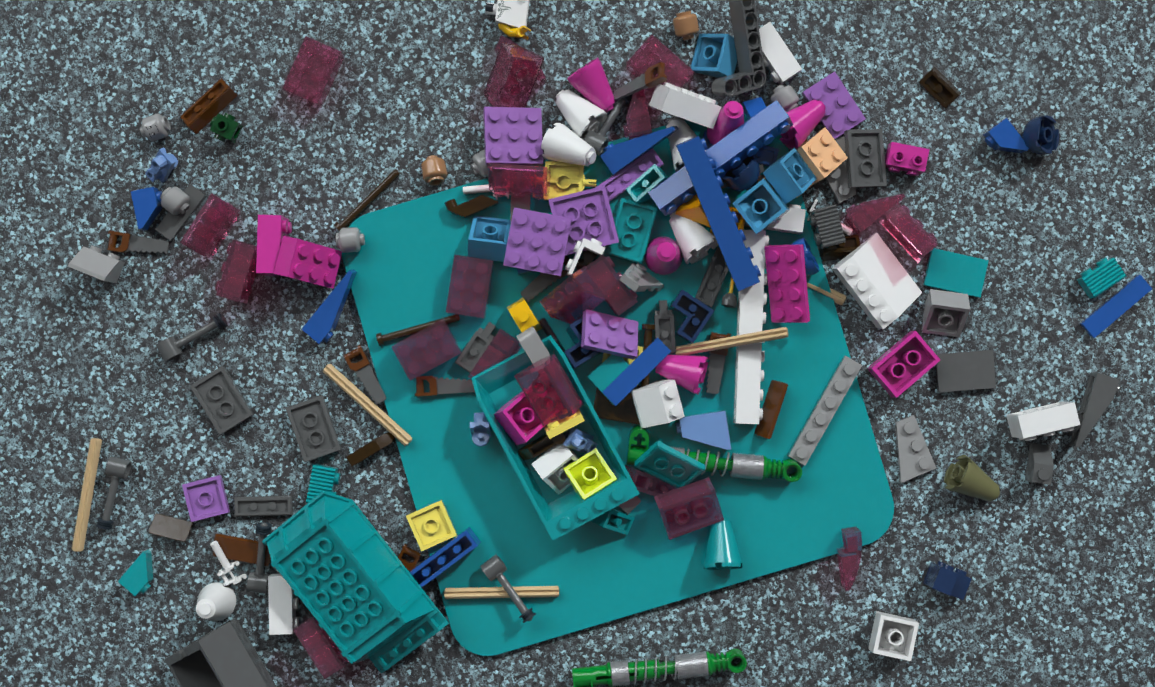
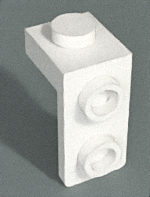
[565,238,605,276]

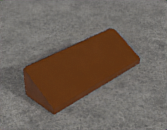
[180,78,237,134]
[755,380,788,439]
[213,534,271,566]

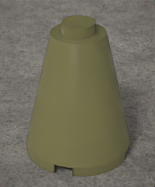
[944,455,1000,502]

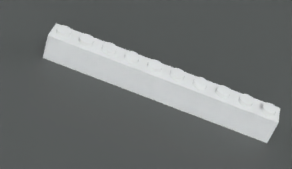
[734,230,769,424]

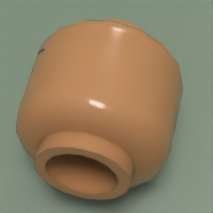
[673,11,699,40]
[421,155,448,185]

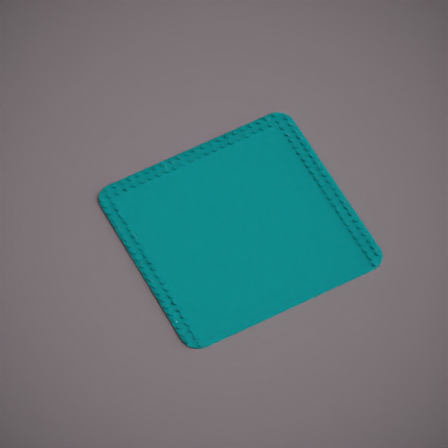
[342,103,894,656]

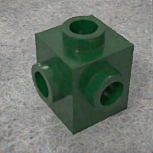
[210,113,243,143]

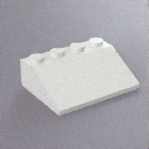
[831,232,922,329]

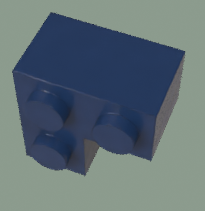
[670,290,714,344]
[564,317,602,370]
[923,561,972,600]

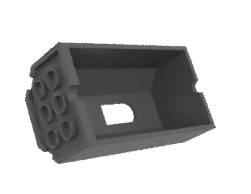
[165,618,276,687]

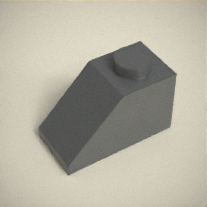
[1025,443,1054,485]

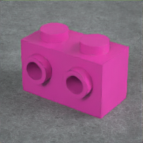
[885,142,930,176]

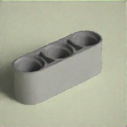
[516,326,562,384]

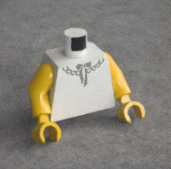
[485,0,531,40]

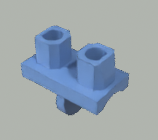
[145,147,178,183]
[470,413,492,447]
[563,427,598,454]

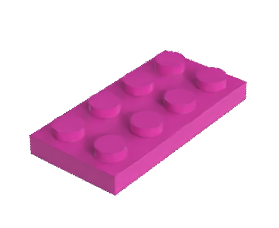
[764,244,810,323]

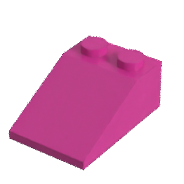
[494,377,566,445]

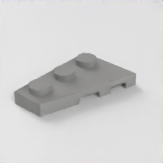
[825,136,856,204]
[619,262,664,292]
[895,415,936,483]

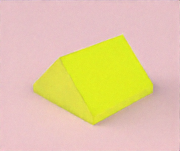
[563,448,617,500]

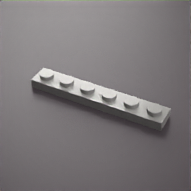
[788,356,862,466]

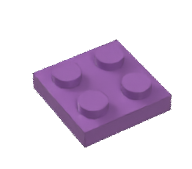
[182,475,230,522]

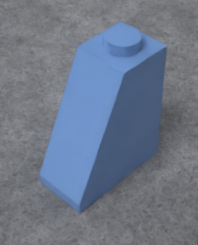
[675,410,731,450]

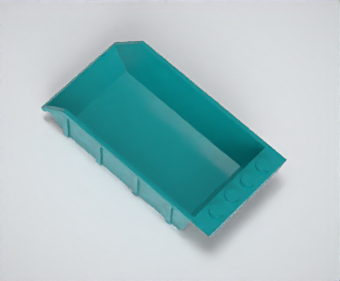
[471,335,640,541]
[262,491,449,673]

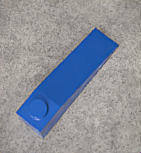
[600,126,678,175]
[302,270,357,344]

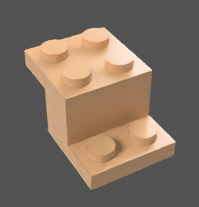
[796,127,848,198]

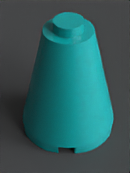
[704,517,743,570]

